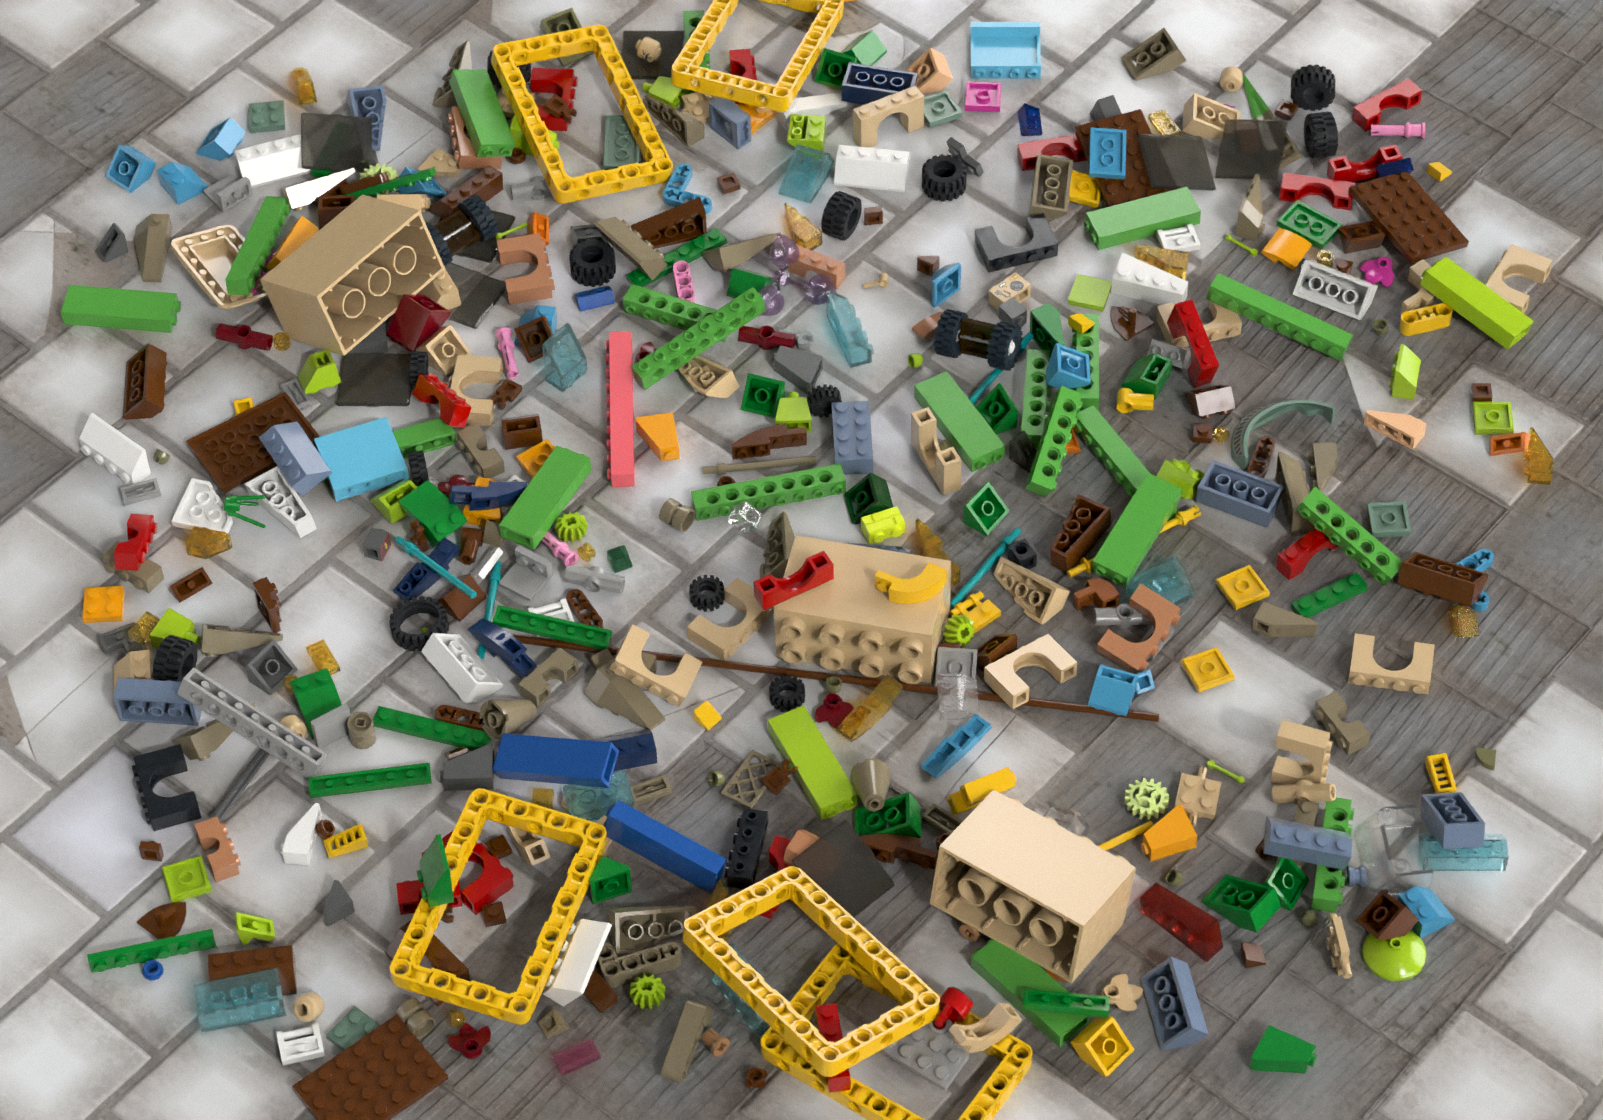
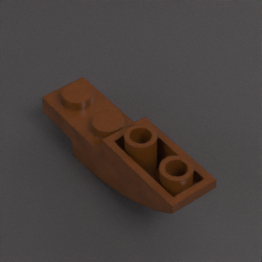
[732,424,807,460]
[855,834,938,870]

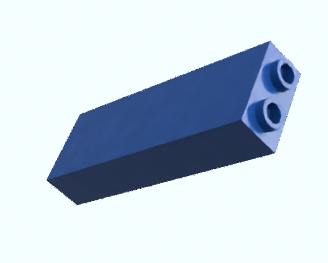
[493,734,619,788]
[604,800,726,894]

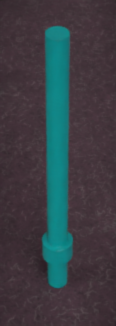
[968,332,1033,404]
[950,527,1022,609]
[395,536,477,599]
[477,561,502,659]

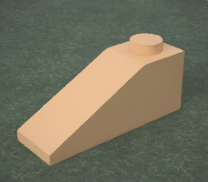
[1364,410,1427,450]

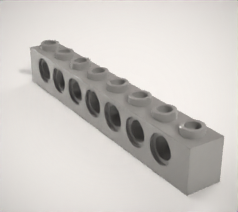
[177,667,328,778]

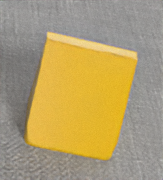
[1427,162,1452,182]
[1068,313,1094,334]
[233,397,254,416]
[693,700,722,731]

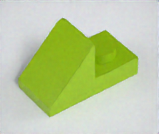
[234,912,275,946]

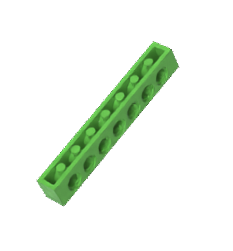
[631,287,766,390]
[691,463,846,521]

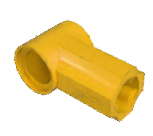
[1116,388,1154,413]

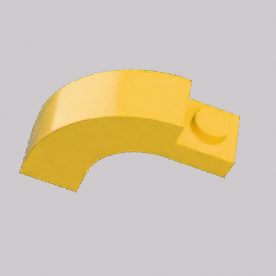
[875,562,947,604]

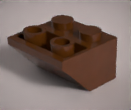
[318,195,356,230]
[501,414,543,450]

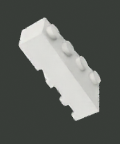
[1111,253,1188,305]
[245,466,317,538]

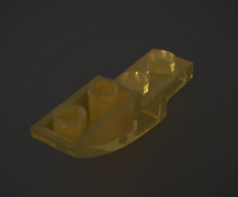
[915,518,961,586]
[836,675,904,742]

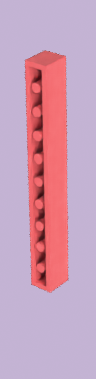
[606,331,635,487]

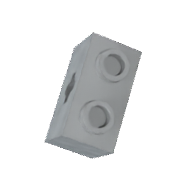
[1147,339,1191,368]

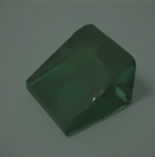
[607,545,633,573]

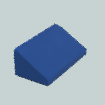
[574,286,615,311]

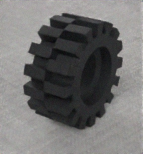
[410,352,429,385]
[807,384,842,418]
[408,450,429,486]
[689,575,725,612]
[769,674,805,712]

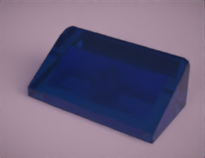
[1018,103,1043,136]
[1375,158,1414,179]

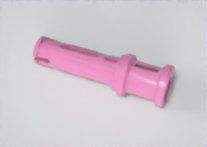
[1371,122,1425,139]
[495,327,519,379]
[541,532,579,567]

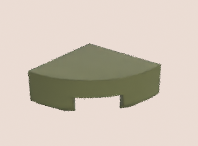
[1475,747,1496,770]

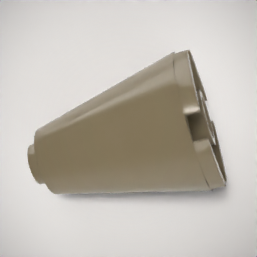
[479,699,536,739]
[850,758,891,811]

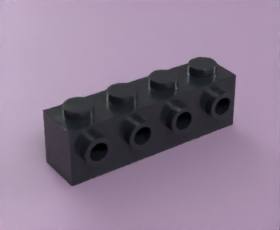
[724,808,769,889]

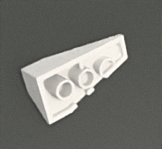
[773,93,847,131]

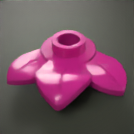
[1360,257,1394,288]

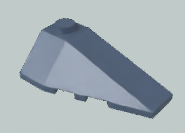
[346,86,386,153]

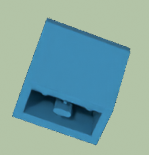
[1088,664,1139,716]

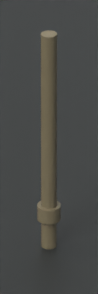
[702,456,816,475]

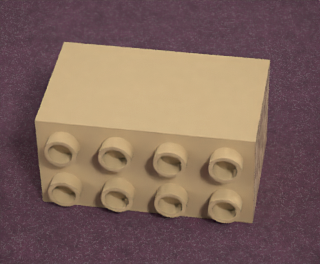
[260,195,445,356]
[774,535,951,684]
[930,790,1136,983]

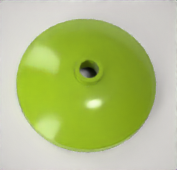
[1362,930,1426,981]

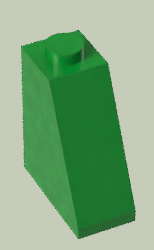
[1250,1025,1318,1073]

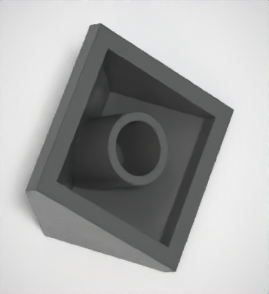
[245,639,298,695]

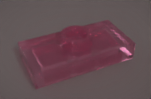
[553,1039,601,1076]

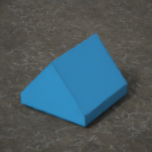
[1135,669,1155,695]

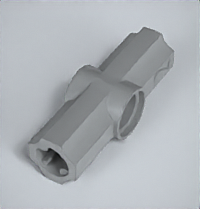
[510,176,551,200]
[564,565,626,594]
[1093,603,1153,629]

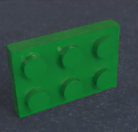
[1276,200,1343,250]

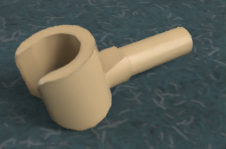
[863,273,889,288]

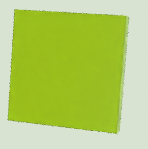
[1068,274,1112,312]
[1472,402,1514,435]
[161,855,212,903]

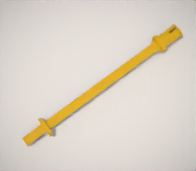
[1067,505,1201,578]

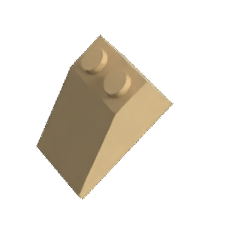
[1182,93,1240,140]

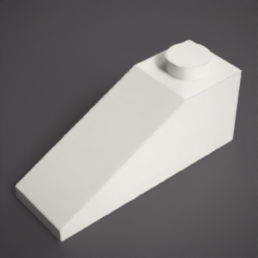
[280,803,322,866]

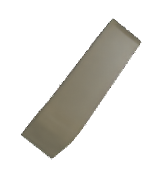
[597,942,682,988]
[661,999,713,1083]

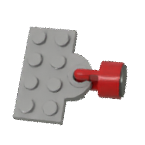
[880,987,974,1091]

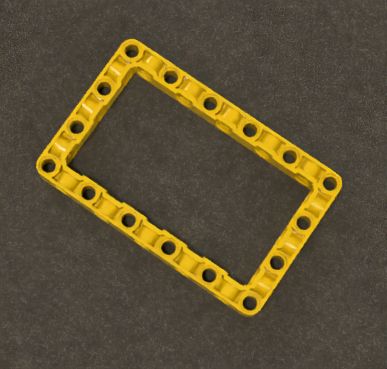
[671,0,844,112]
[491,25,673,204]
[390,788,607,1025]
[683,866,940,1077]
[761,943,1032,1120]

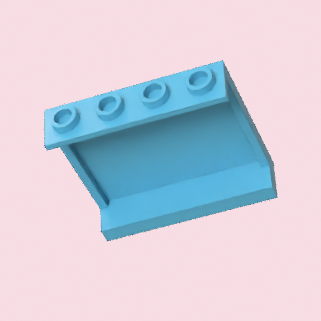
[970,22,1041,79]
[314,417,409,502]

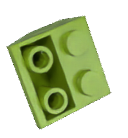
[787,114,826,156]
[1389,344,1421,400]
[298,349,341,394]
[1156,459,1205,499]
[370,480,417,524]

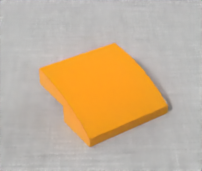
[1261,228,1312,271]

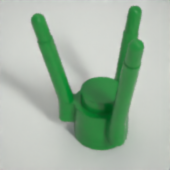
[224,495,266,528]

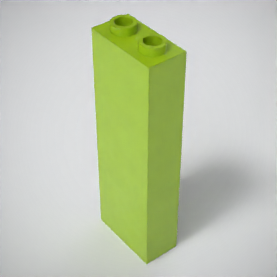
[1420,256,1534,350]
[768,705,858,820]

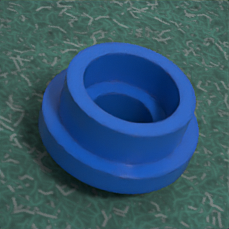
[142,960,164,981]

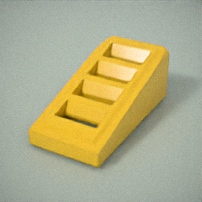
[1424,753,1457,793]
[323,824,368,859]

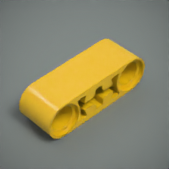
[1399,303,1453,336]

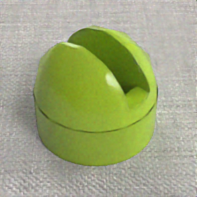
[908,353,923,369]

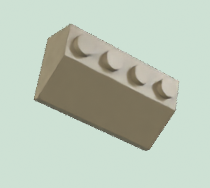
[1028,154,1073,222]
[594,217,667,280]
[1275,452,1315,536]

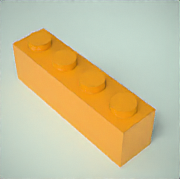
[266,216,319,270]

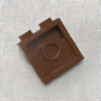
[252,577,282,633]

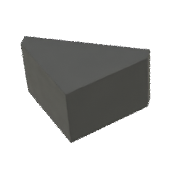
[95,223,129,263]
[323,880,355,926]

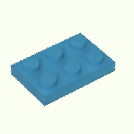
[1089,127,1126,180]

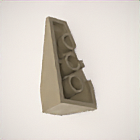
[644,95,705,147]
[1236,174,1265,241]
[608,906,696,954]

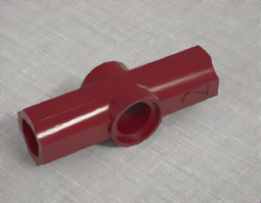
[215,323,273,351]
[738,326,796,350]

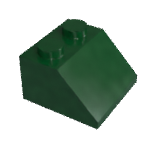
[844,472,893,524]

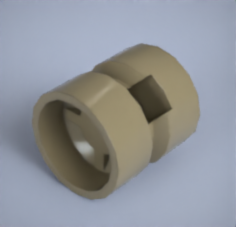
[659,498,695,532]
[347,712,376,749]
[396,998,435,1039]

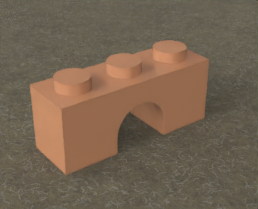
[788,245,845,290]
[194,816,241,882]

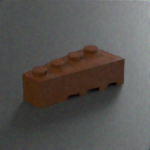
[631,197,707,249]
[1050,494,1112,572]

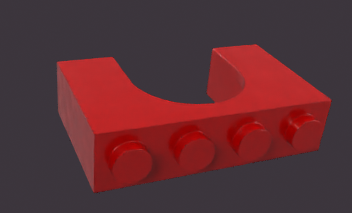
[530,68,578,131]
[1167,299,1219,388]
[421,831,514,915]

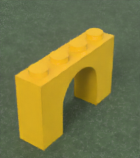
[946,767,1016,816]

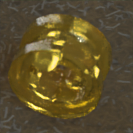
[1316,250,1334,267]
[273,332,291,351]
[577,543,596,562]

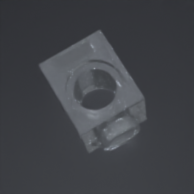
[728,501,762,534]

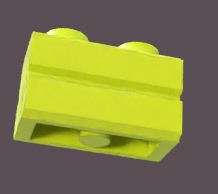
[861,506,905,544]

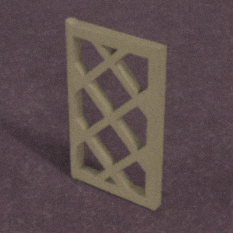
[720,750,781,809]

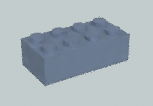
[831,401,873,475]
[113,678,202,726]
[1421,792,1485,850]

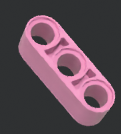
[673,261,695,303]

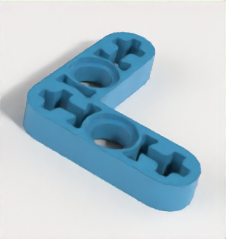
[662,163,712,214]
[1456,549,1494,611]

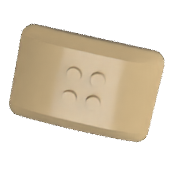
[171,225,271,309]

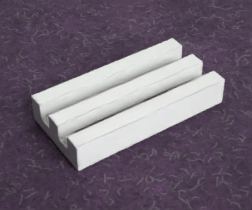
[471,547,503,582]

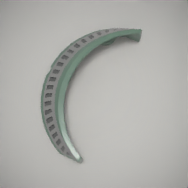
[1231,400,1336,471]

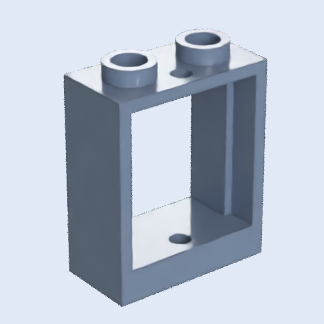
[709,97,751,150]

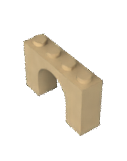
[853,86,924,148]
[377,194,431,213]
[1486,244,1552,313]
[1156,301,1242,347]
[449,355,503,426]
[911,407,961,496]
[687,578,774,661]
[609,624,702,707]
[1348,633,1435,694]
[984,634,1077,709]
[1271,720,1333,785]

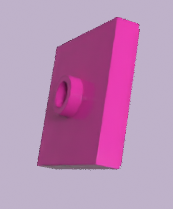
[965,82,1001,112]

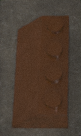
[428,165,503,219]
[123,343,167,420]
[1397,552,1489,607]
[385,921,471,1007]
[208,945,297,1004]

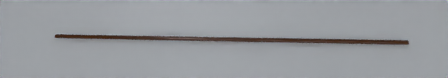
[511,634,1159,722]

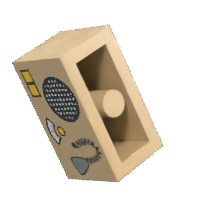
[988,272,1031,311]

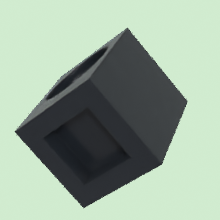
[1008,538,1037,570]

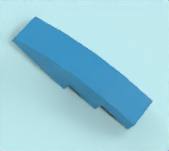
[920,713,992,779]

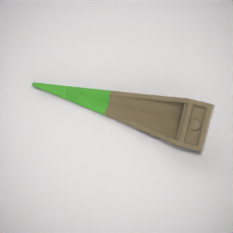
[1243,74,1302,175]

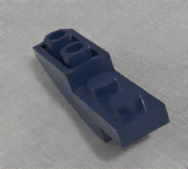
[449,481,527,511]
[392,537,460,601]
[468,619,537,679]

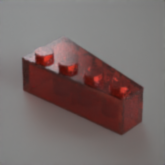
[1139,883,1223,963]

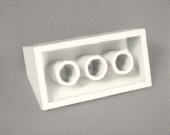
[235,133,314,188]
[834,145,910,192]
[1293,260,1378,320]
[79,413,151,485]
[421,633,503,703]
[543,919,612,1007]

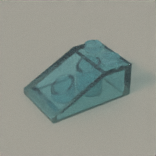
[778,144,834,203]
[542,323,588,392]
[1125,555,1196,605]
[563,770,635,820]

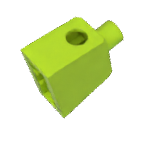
[642,76,687,108]
[775,391,812,432]
[149,608,201,648]

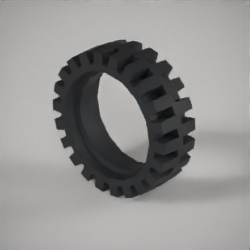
[389,596,449,652]

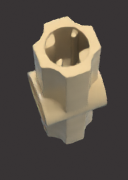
[1272,780,1336,805]

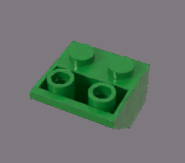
[1121,353,1172,400]

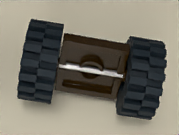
[426,194,499,266]
[934,309,1023,371]

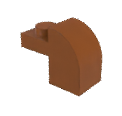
[1073,578,1120,611]

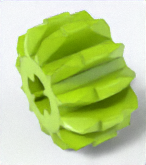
[555,511,588,543]
[941,614,976,648]
[629,973,665,1010]

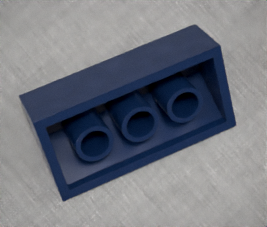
[841,62,918,105]
[590,729,657,771]

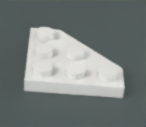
[171,478,233,537]

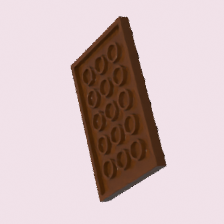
[1074,109,1176,207]
[1348,170,1469,264]
[186,392,320,493]
[292,1014,448,1120]

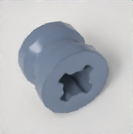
[1347,865,1366,887]

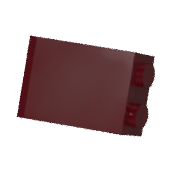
[386,294,451,352]

